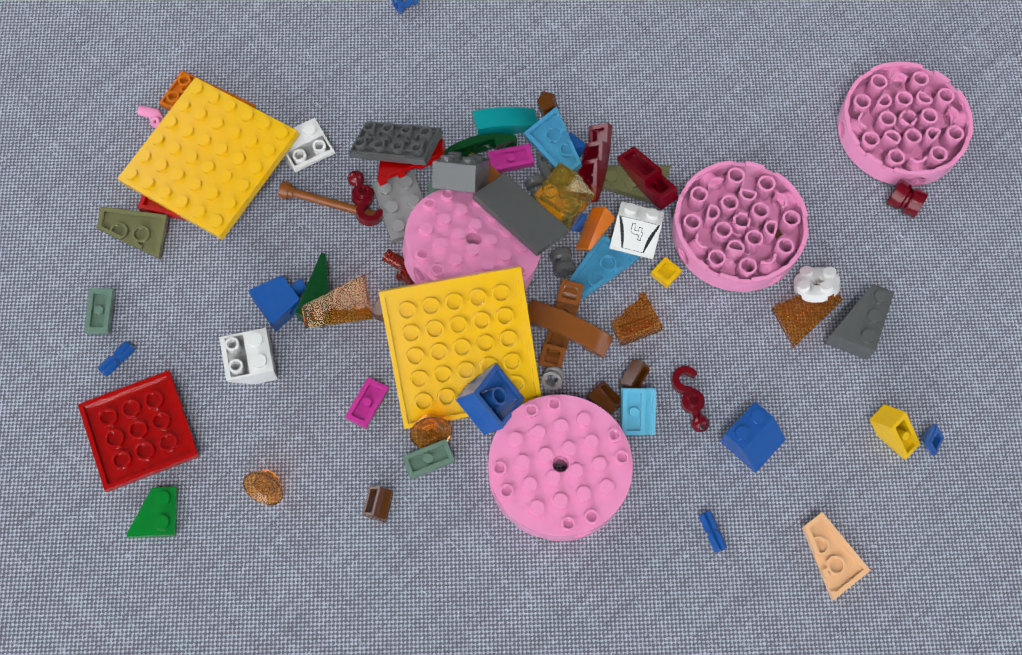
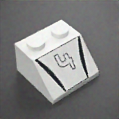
[609,202,664,259]

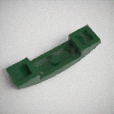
[445,133,517,156]

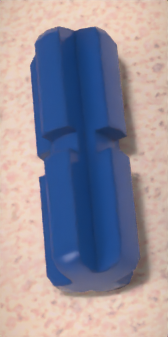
[98,341,135,377]
[699,511,727,552]

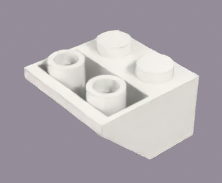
[284,118,335,173]
[219,328,278,384]

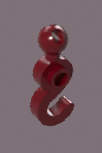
[347,170,383,226]
[671,366,709,432]

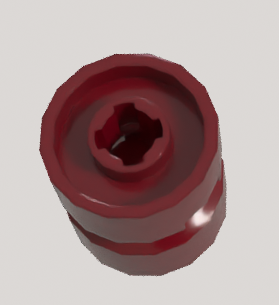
[886,179,928,218]

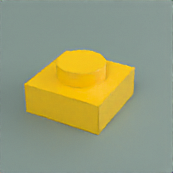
[650,257,683,289]

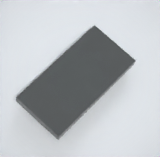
[348,121,443,165]
[473,173,569,256]

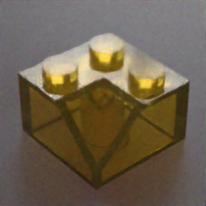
[534,162,595,230]

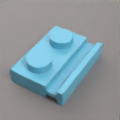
[620,388,656,435]

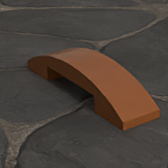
[538,279,584,369]
[527,300,613,359]

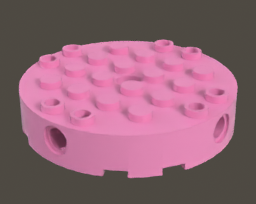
[837,62,973,186]
[671,160,809,292]
[402,189,540,291]
[488,395,633,541]

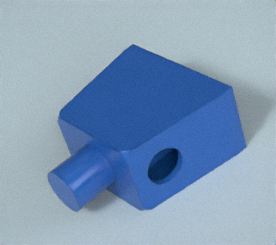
[249,276,306,332]

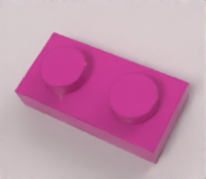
[487,144,534,173]
[345,377,389,429]

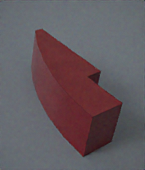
[617,146,678,210]

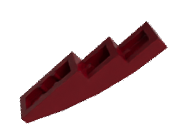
[577,123,612,205]

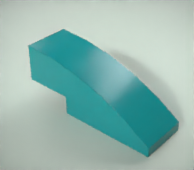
[472,107,538,135]

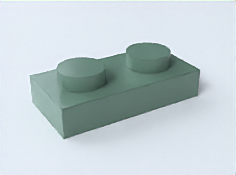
[84,288,115,335]
[402,439,455,480]

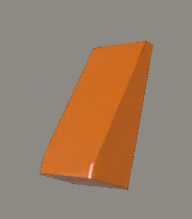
[576,207,615,250]

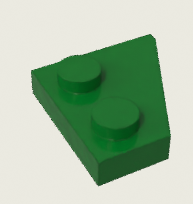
[127,487,178,539]

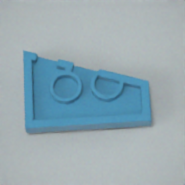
[524,106,582,180]
[569,235,639,300]

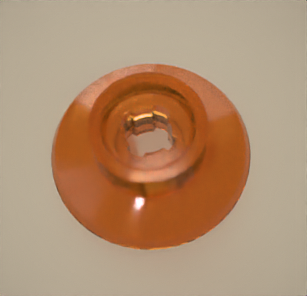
[410,415,452,448]
[243,470,283,505]

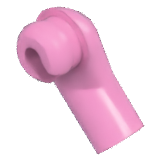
[137,105,164,128]

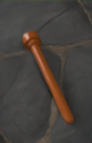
[278,181,377,216]

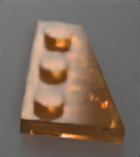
[301,275,372,329]
[772,293,843,348]

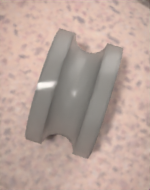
[541,366,564,390]

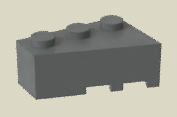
[824,284,894,360]

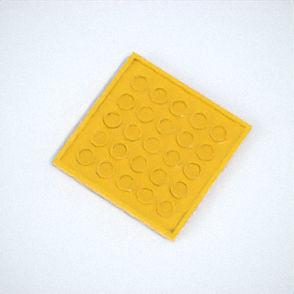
[117,77,300,241]
[379,265,541,429]

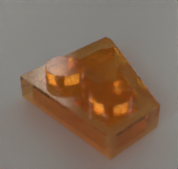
[612,292,663,346]

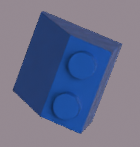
[455,363,524,435]
[720,401,786,473]

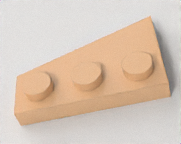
[802,512,871,601]

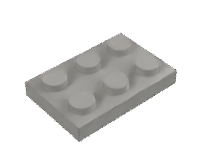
[372,171,423,244]

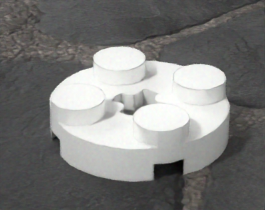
[794,266,840,302]

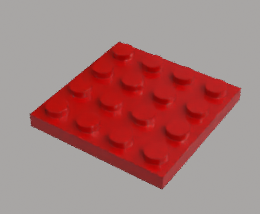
[77,370,200,492]

